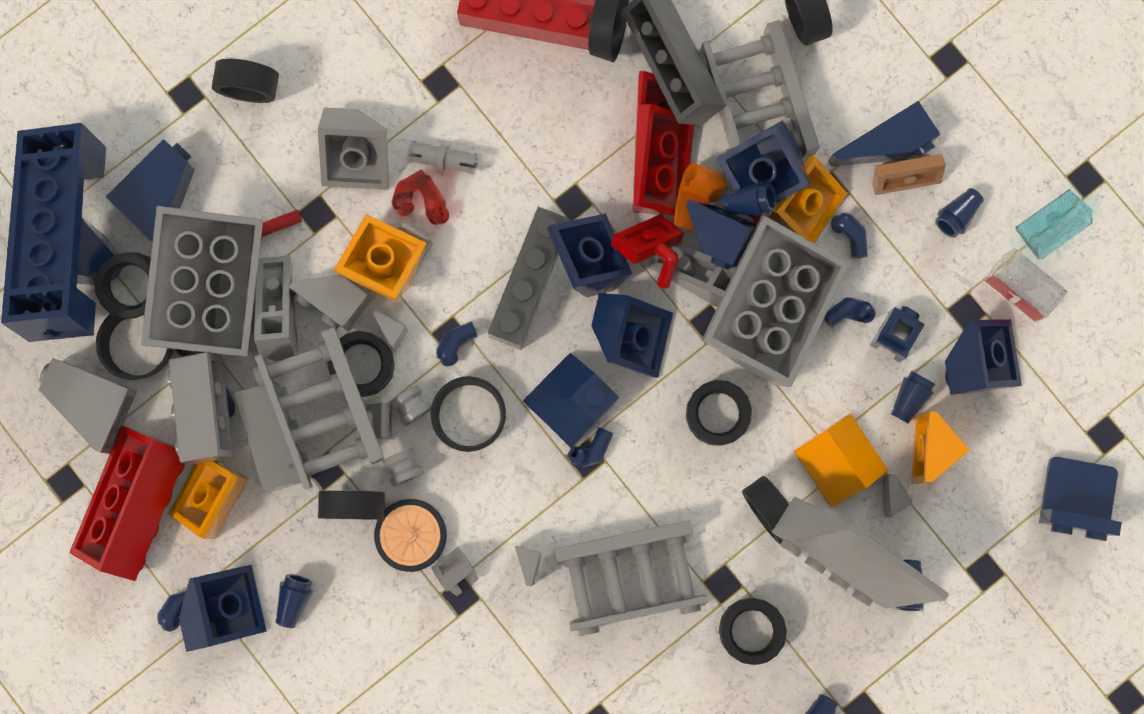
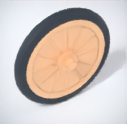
[374,499,447,572]

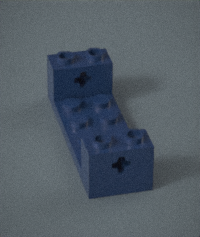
[1,123,106,342]

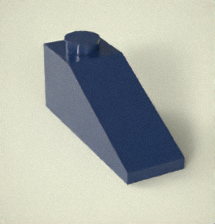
[828,101,940,167]

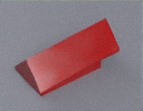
[632,71,695,217]

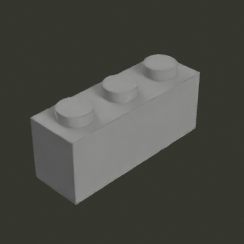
[168,352,234,464]
[234,381,309,493]

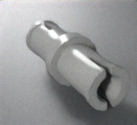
[408,141,478,175]

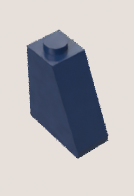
[106,139,195,243]

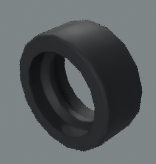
[785,0,833,46]
[212,58,279,103]
[94,252,151,319]
[327,331,395,397]
[686,380,752,446]
[742,476,789,544]
[318,491,385,520]
[719,598,787,665]

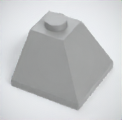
[318,107,389,190]

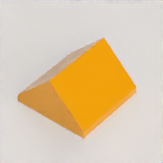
[768,155,848,243]
[334,214,427,301]
[911,411,970,484]
[793,413,889,508]
[168,461,249,539]

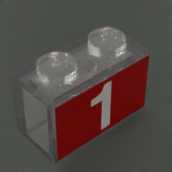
[983,248,1068,323]

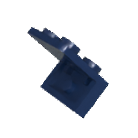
[1039,457,1122,541]

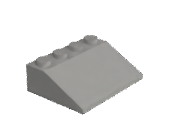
[141,206,263,357]
[702,215,850,387]
[772,496,949,609]

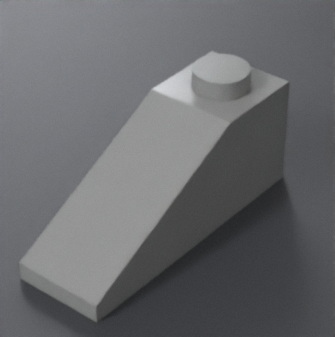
[648,244,736,307]
[254,255,297,364]

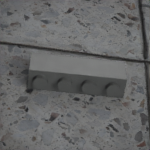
[621,0,726,125]
[488,206,570,350]

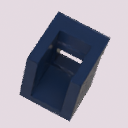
[870,306,925,362]

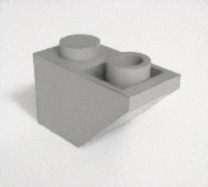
[289,275,372,332]

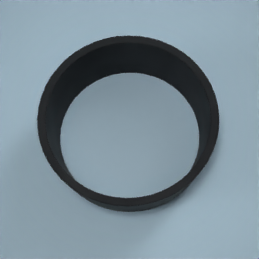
[588,0,629,63]
[96,314,173,380]
[430,376,506,452]

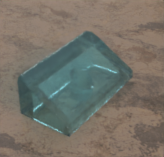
[1015,189,1093,260]

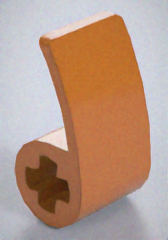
[674,162,726,232]

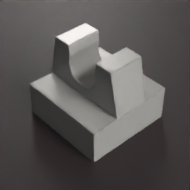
[431,547,478,596]

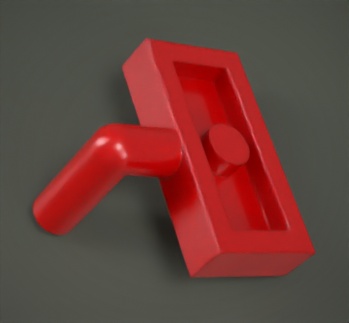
[611,214,684,289]

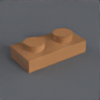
[872,154,946,195]

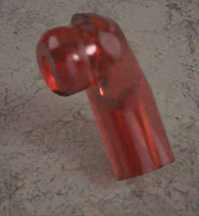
[391,169,430,217]
[415,175,450,225]

